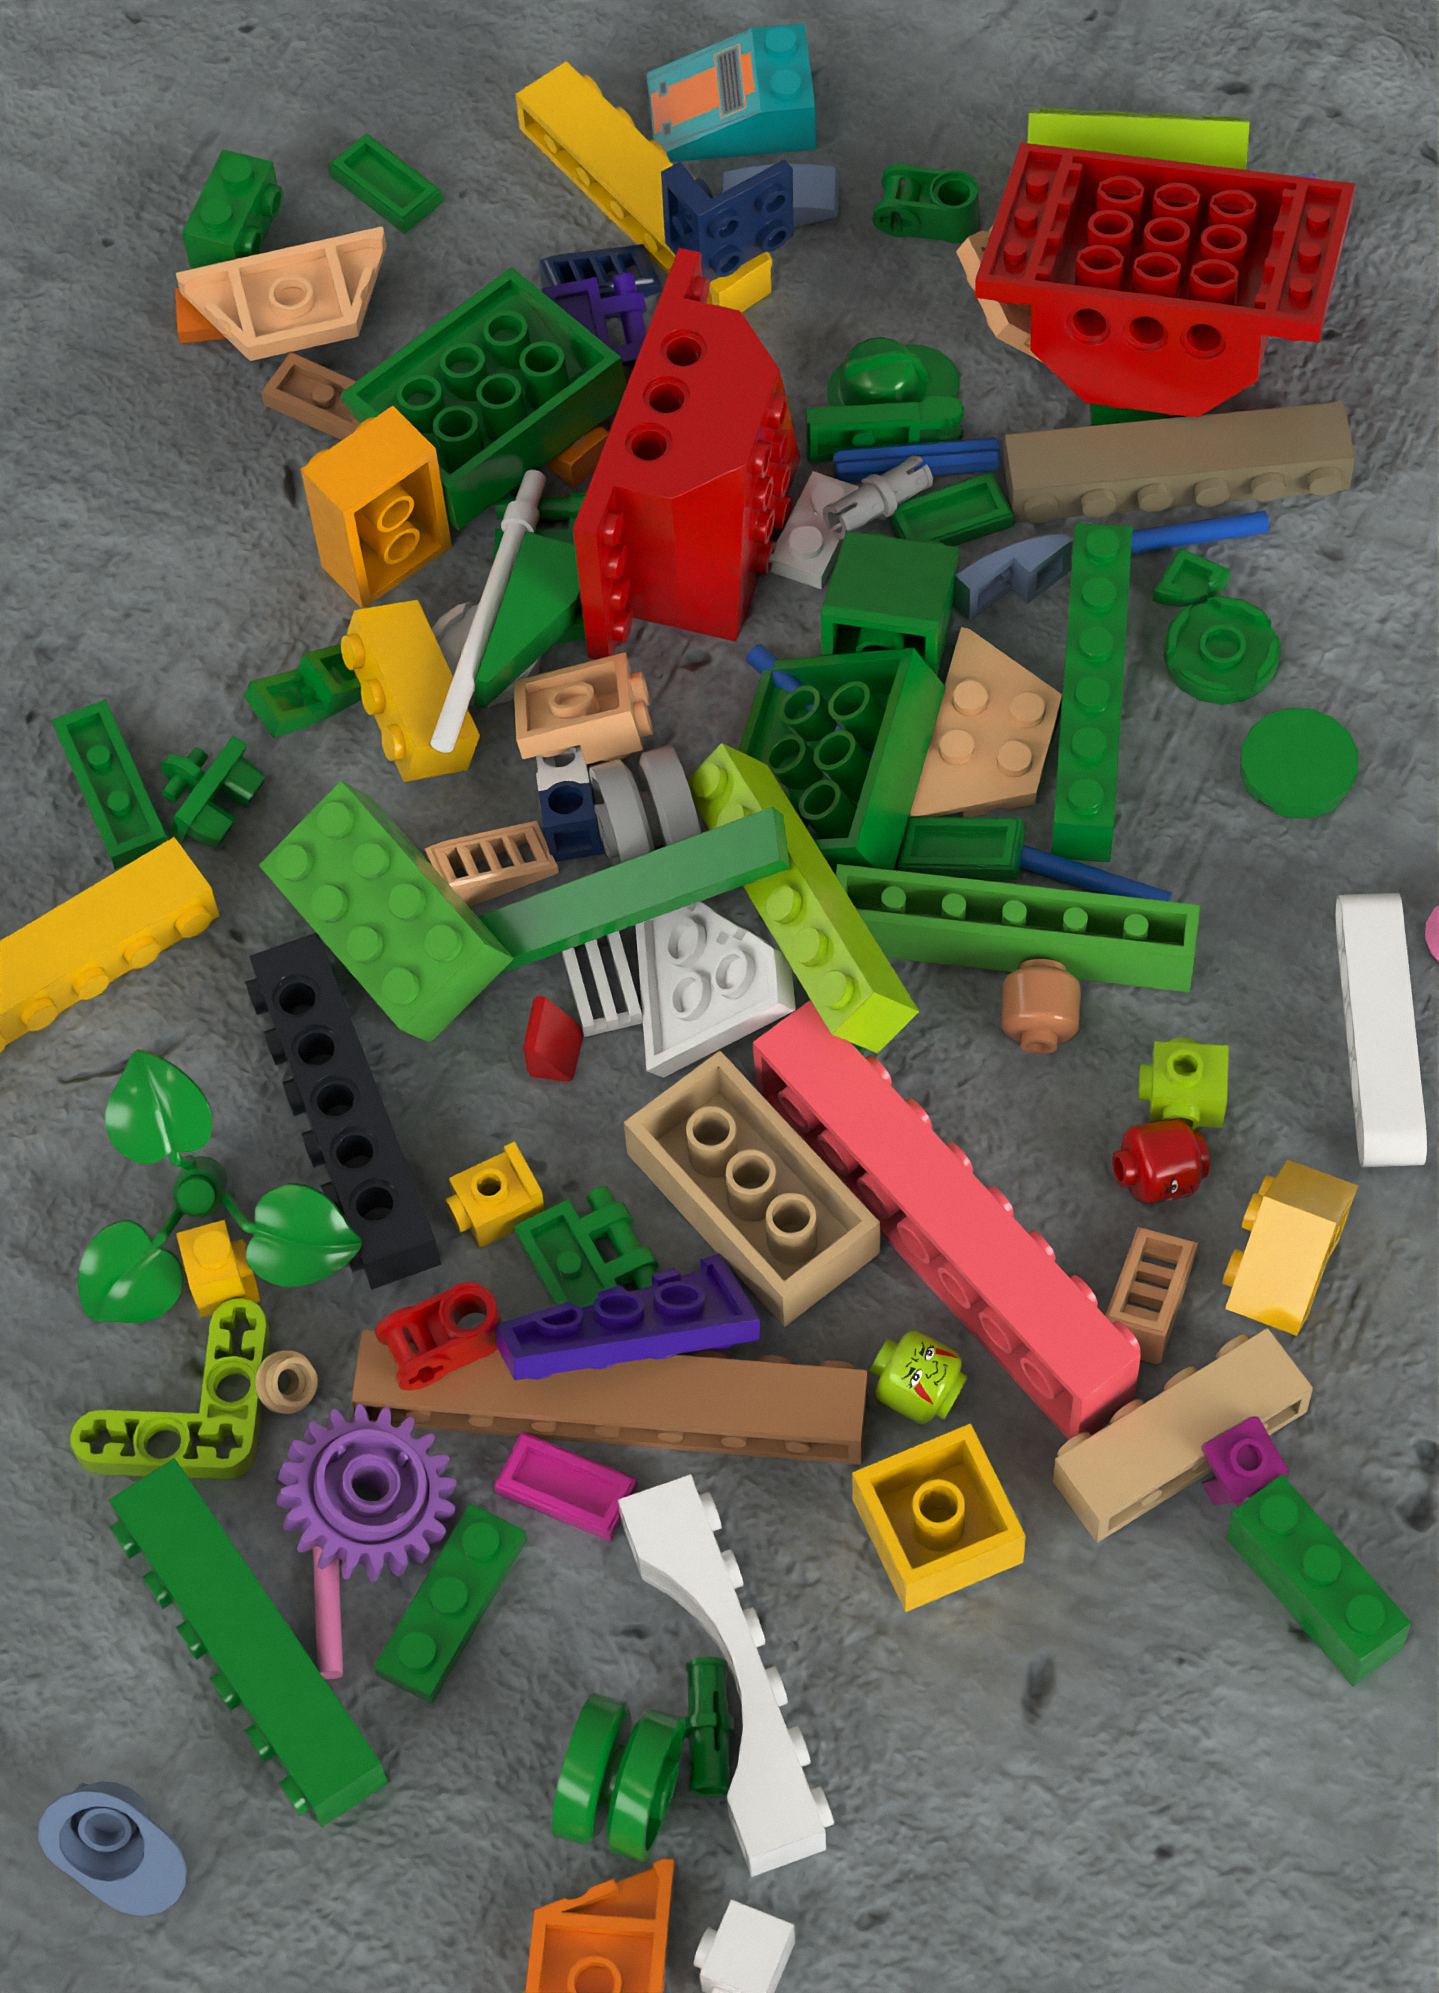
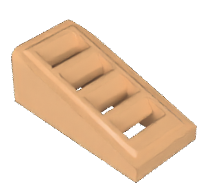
[424,821,559,907]
[1105,1227,1198,1364]

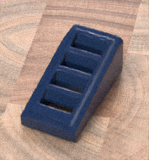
[538,244,662,299]

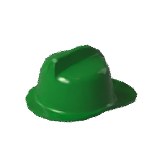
[827,337,960,406]

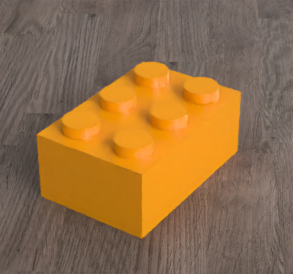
[300,406,452,609]

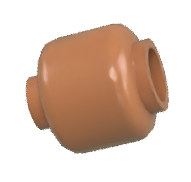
[1000,959,1081,1054]

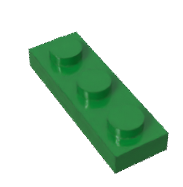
[51,699,168,869]
[373,1503,527,1704]

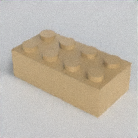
[623,1050,880,1327]

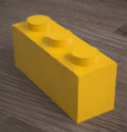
[341,599,480,782]

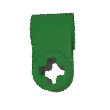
[872,163,980,243]

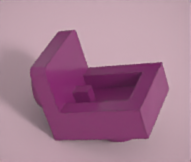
[1201,1416,1289,1507]

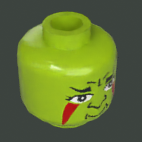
[869,1329,968,1424]

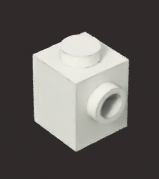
[693,1899,795,1993]

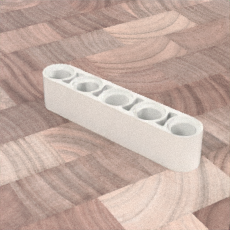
[1336,893,1427,1167]

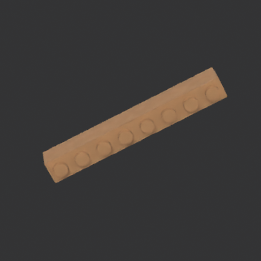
[351,1327,868,1465]

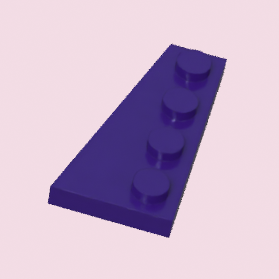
[496,1253,760,1380]

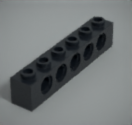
[245,933,441,1290]

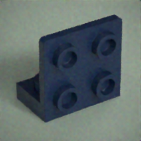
[661,160,794,282]

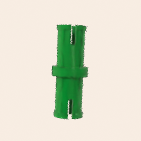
[684,1657,735,1797]

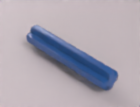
[833,437,1001,482]

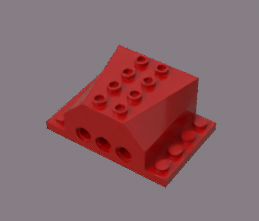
[975,142,1355,418]
[573,248,801,660]

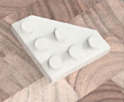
[635,901,796,1078]

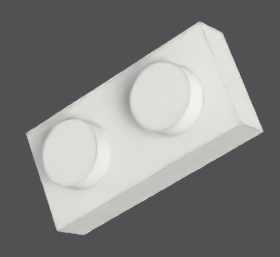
[769,471,859,590]

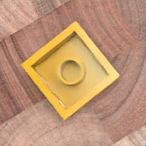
[852,1423,1026,1612]

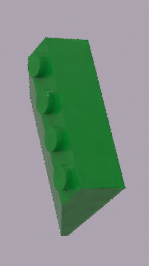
[340,267,626,530]
[738,648,946,875]

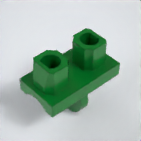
[160,735,266,849]

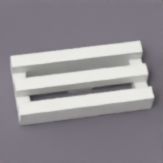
[561,931,643,1037]

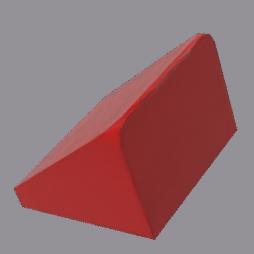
[523,996,583,1082]

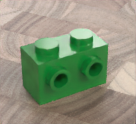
[182,149,283,269]

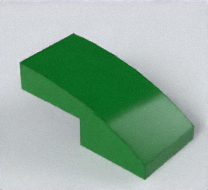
[244,644,362,738]

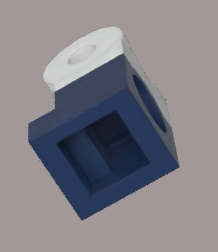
[536,745,604,862]

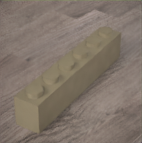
[1003,401,1355,523]

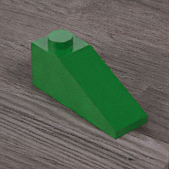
[474,531,582,708]

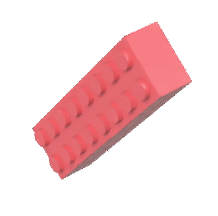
[753,1000,1141,1440]

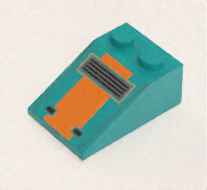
[647,23,816,162]

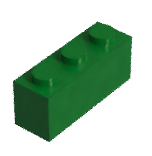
[1226,1474,1412,1686]

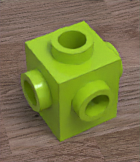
[1138,1037,1229,1130]

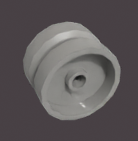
[589,745,701,866]

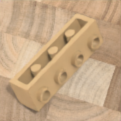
[1053,1328,1313,1543]

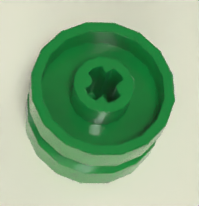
[551,1693,685,1862]

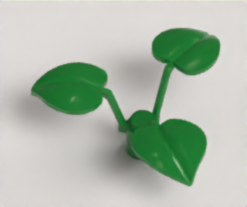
[78,1049,362,1323]

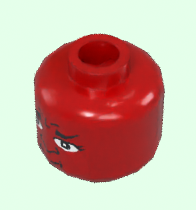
[1112,1118,1210,1204]

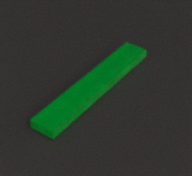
[477,807,790,975]

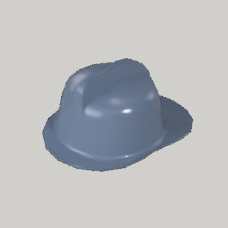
[38,1781,187,1916]

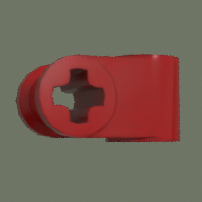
[375,1282,502,1391]

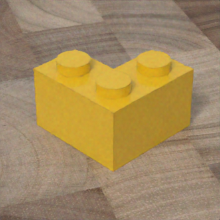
[1222,1159,1358,1336]

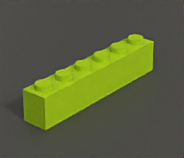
[687,743,919,1053]

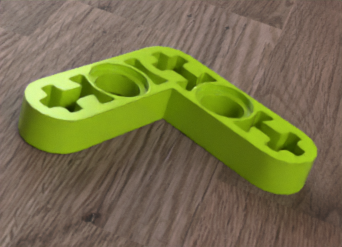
[70,1298,270,1479]

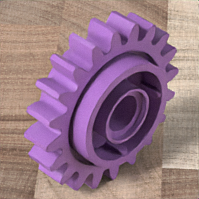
[276,1404,456,1582]

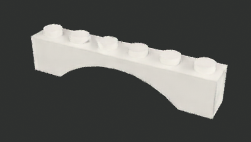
[618,1474,834,1877]

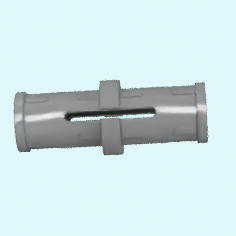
[823,455,933,539]

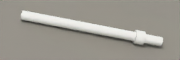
[430,470,547,753]

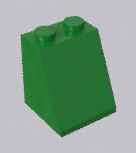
[820,531,960,678]

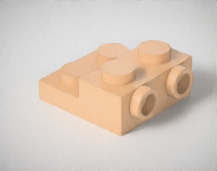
[514,652,653,764]

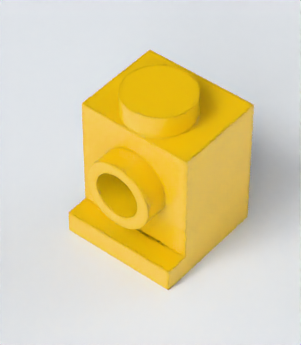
[444,1141,545,1248]
[176,1220,261,1318]

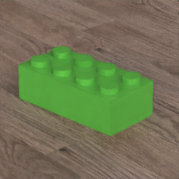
[259,780,514,1043]

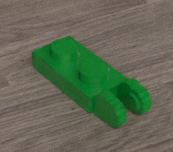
[805,395,964,463]

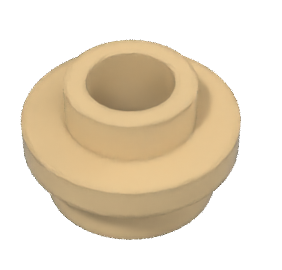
[255,1350,318,1414]

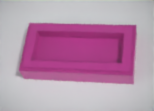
[494,1431,638,1542]

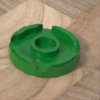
[1163,596,1281,705]
[1240,708,1358,819]

